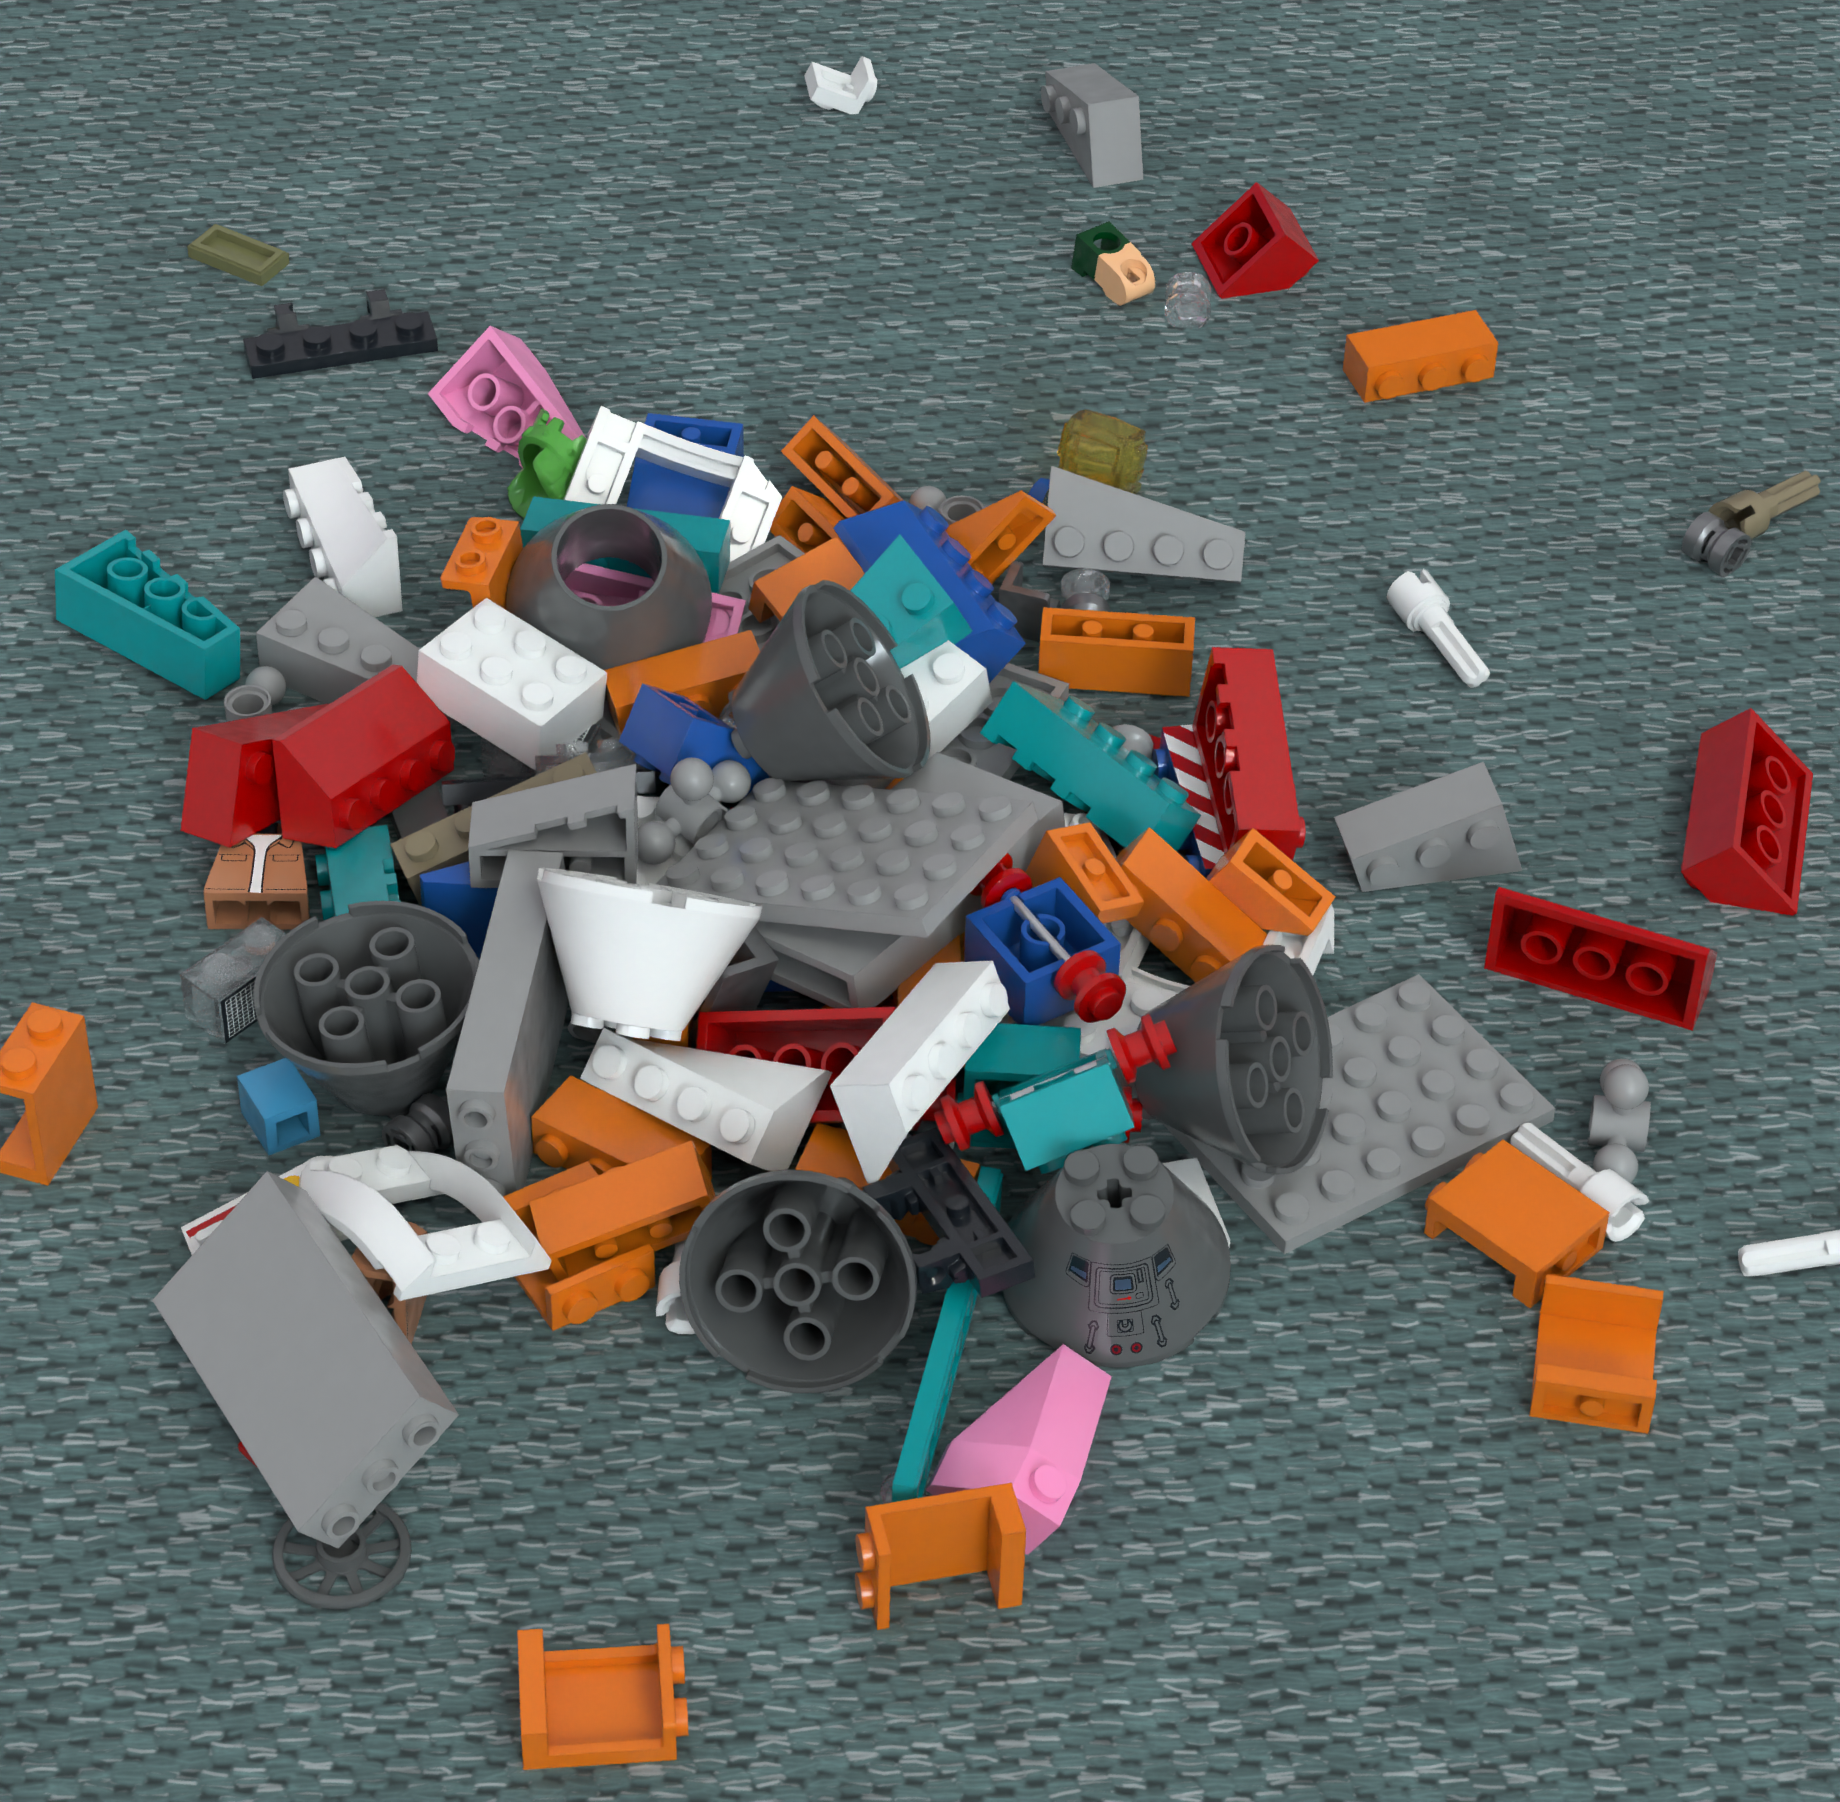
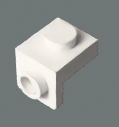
[804,56,877,114]

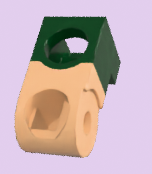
[1071,221,1155,306]

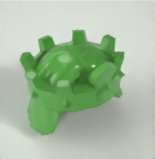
[507,408,587,520]

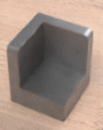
[999,561,1060,642]

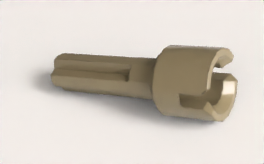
[1709,471,1821,540]

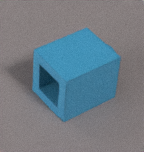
[237,1058,320,1156]

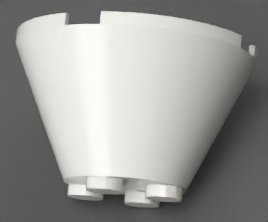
[537,867,762,1041]

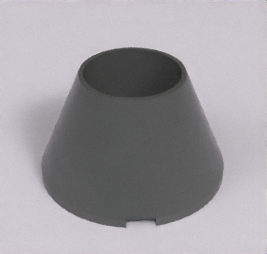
[506,504,712,700]

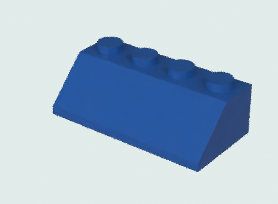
[833,500,1026,683]

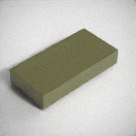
[187,224,290,286]

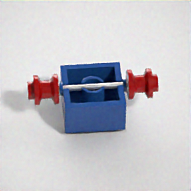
[964,853,1126,1025]

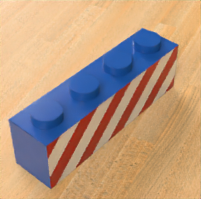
[1152,724,1224,878]

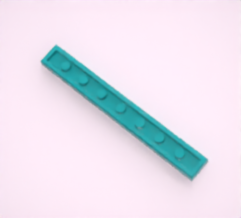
[891,1166,1003,1502]

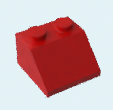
[1191,182,1319,299]

